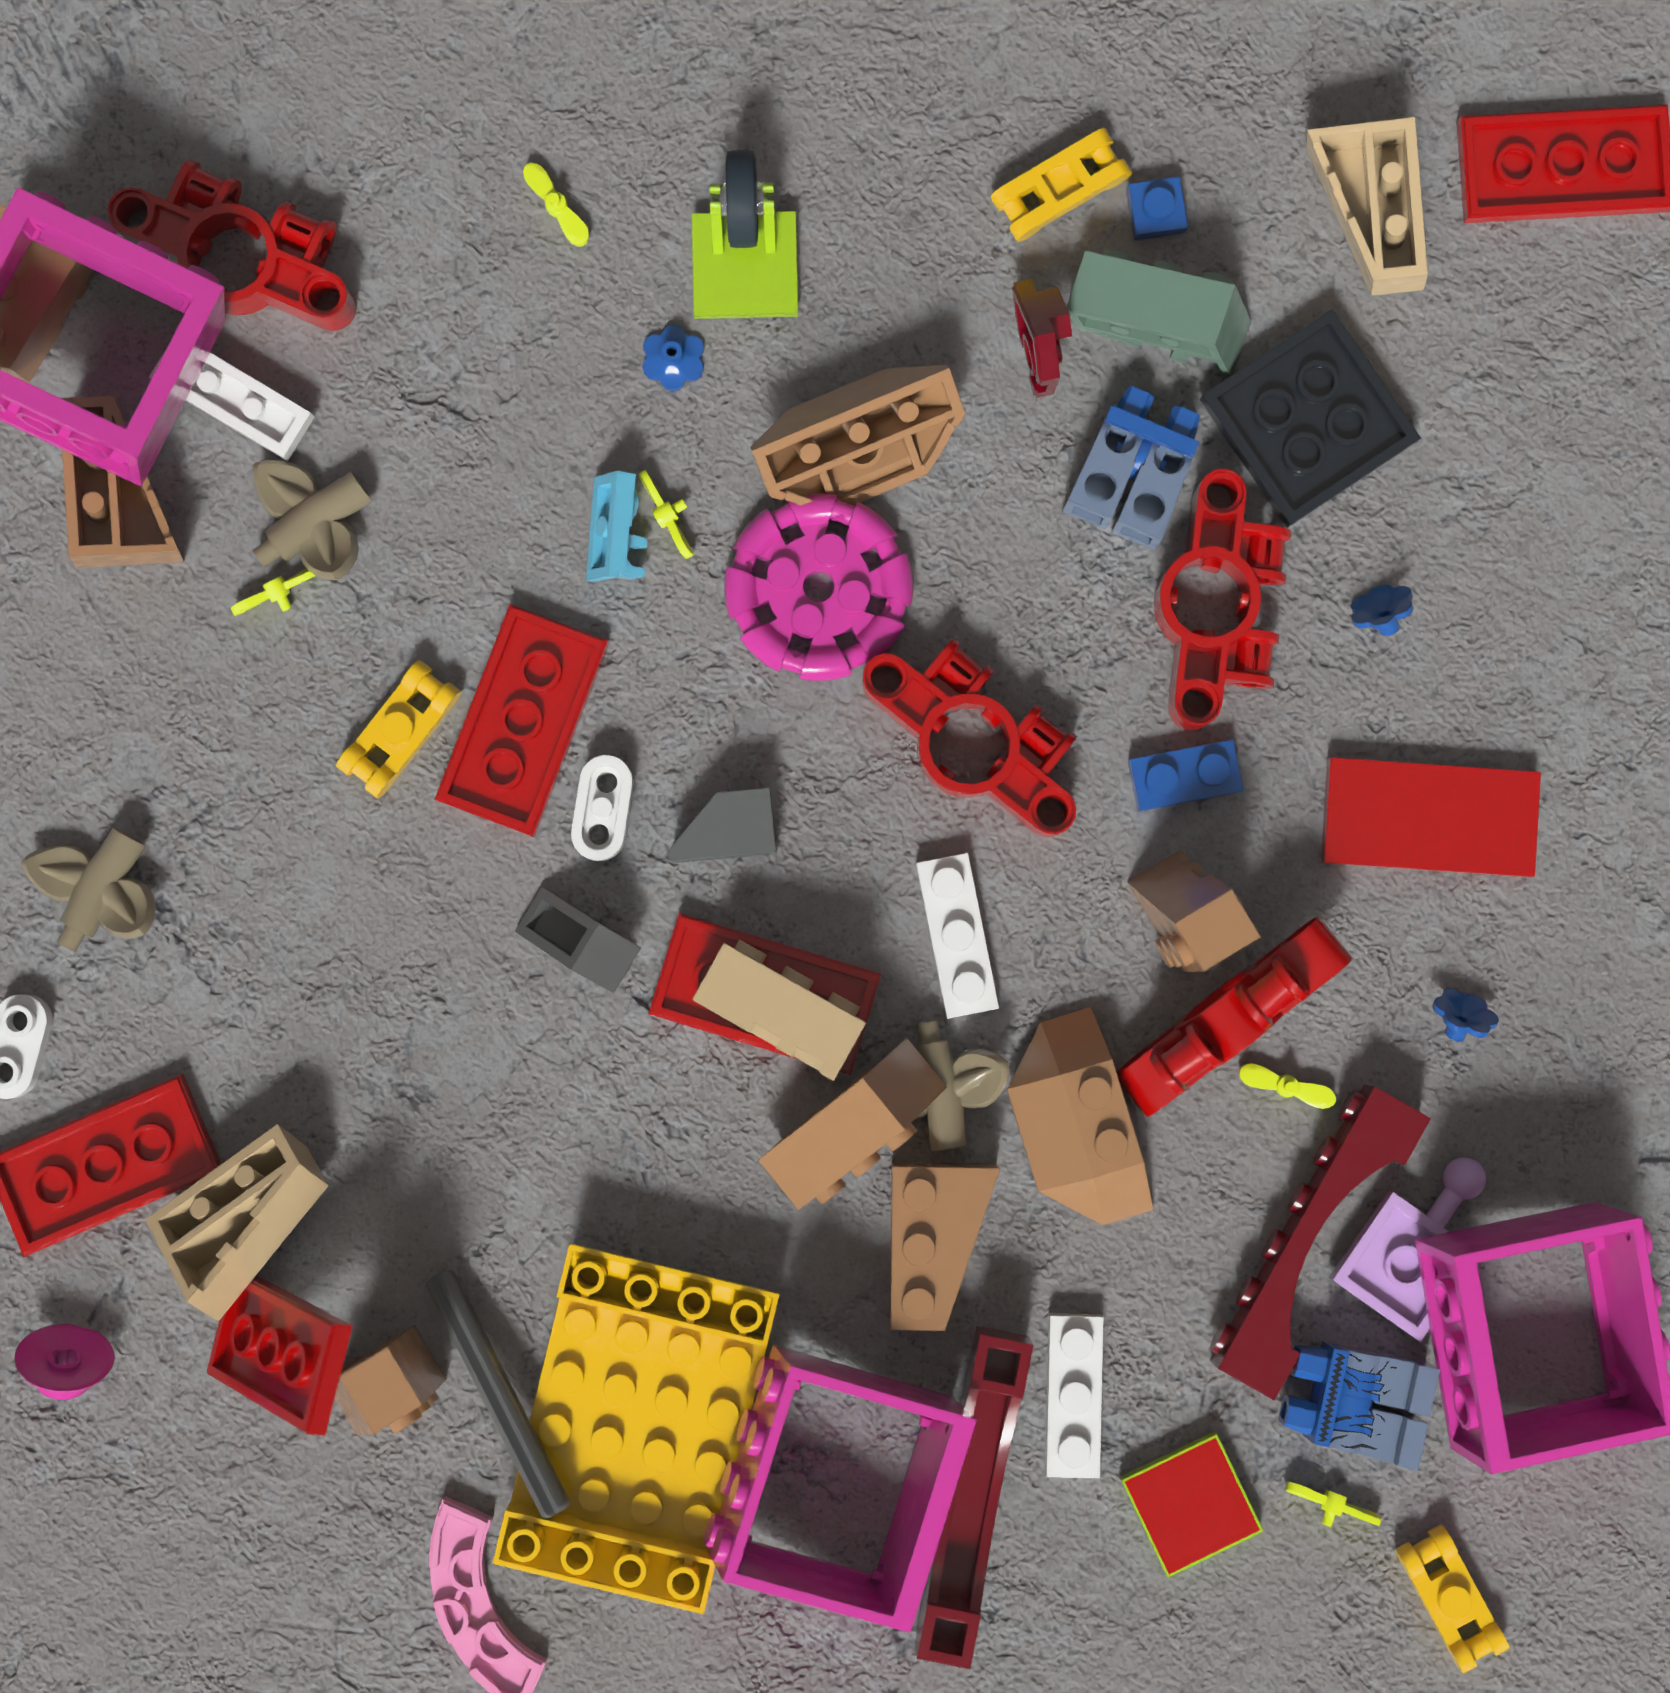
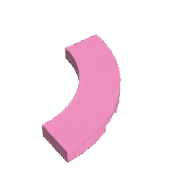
[429,1496,547,1693]

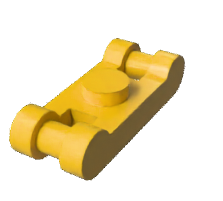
[990,128,1132,242]
[336,659,462,799]
[1394,1524,1510,1674]

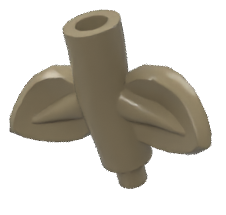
[252,460,373,580]
[21,827,156,952]
[914,1021,1009,1151]

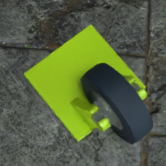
[692,150,798,319]

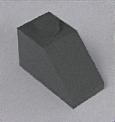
[668,780,777,864]
[515,887,641,993]

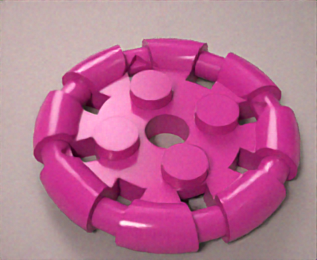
[724,493,913,681]

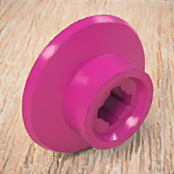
[14,1324,115,1400]

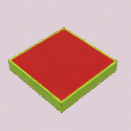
[1119,1431,1264,1578]

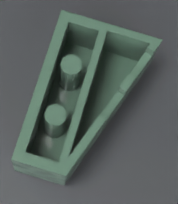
[1067,249,1251,378]

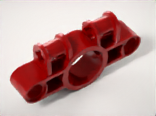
[107,159,357,331]
[1154,469,1291,731]
[862,637,1078,837]
[1116,916,1353,1117]

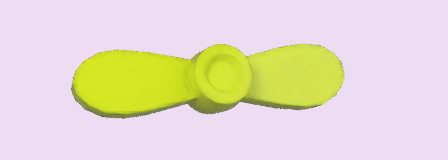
[523,163,589,247]
[638,469,694,559]
[230,568,315,616]
[1238,1063,1336,1109]
[1285,1482,1382,1527]

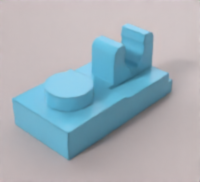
[586,471,647,582]

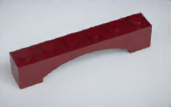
[1209,1084,1431,1401]
[915,1326,1034,1670]

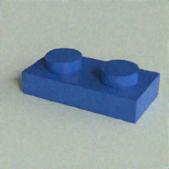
[1128,740,1244,812]

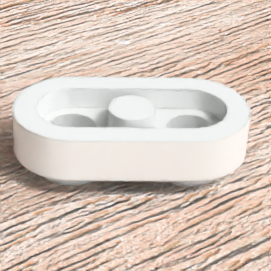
[571,755,634,861]
[0,994,53,1099]

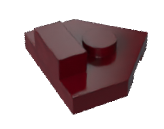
[1012,279,1072,398]

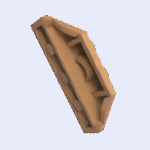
[750,365,965,506]
[1007,1007,1153,1225]

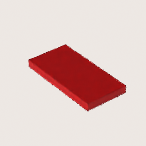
[1456,105,1670,224]
[434,604,609,838]
[1321,757,1541,878]
[648,913,881,1075]
[0,1074,221,1257]
[206,1275,353,1436]

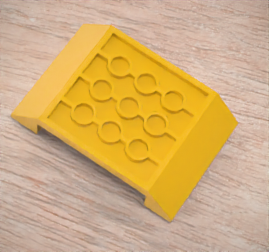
[492,1243,780,1614]

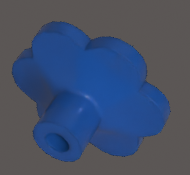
[642,325,704,391]
[1351,584,1414,636]
[1432,988,1499,1042]

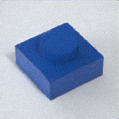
[1126,176,1188,241]

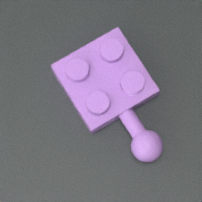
[1329,1157,1486,1342]

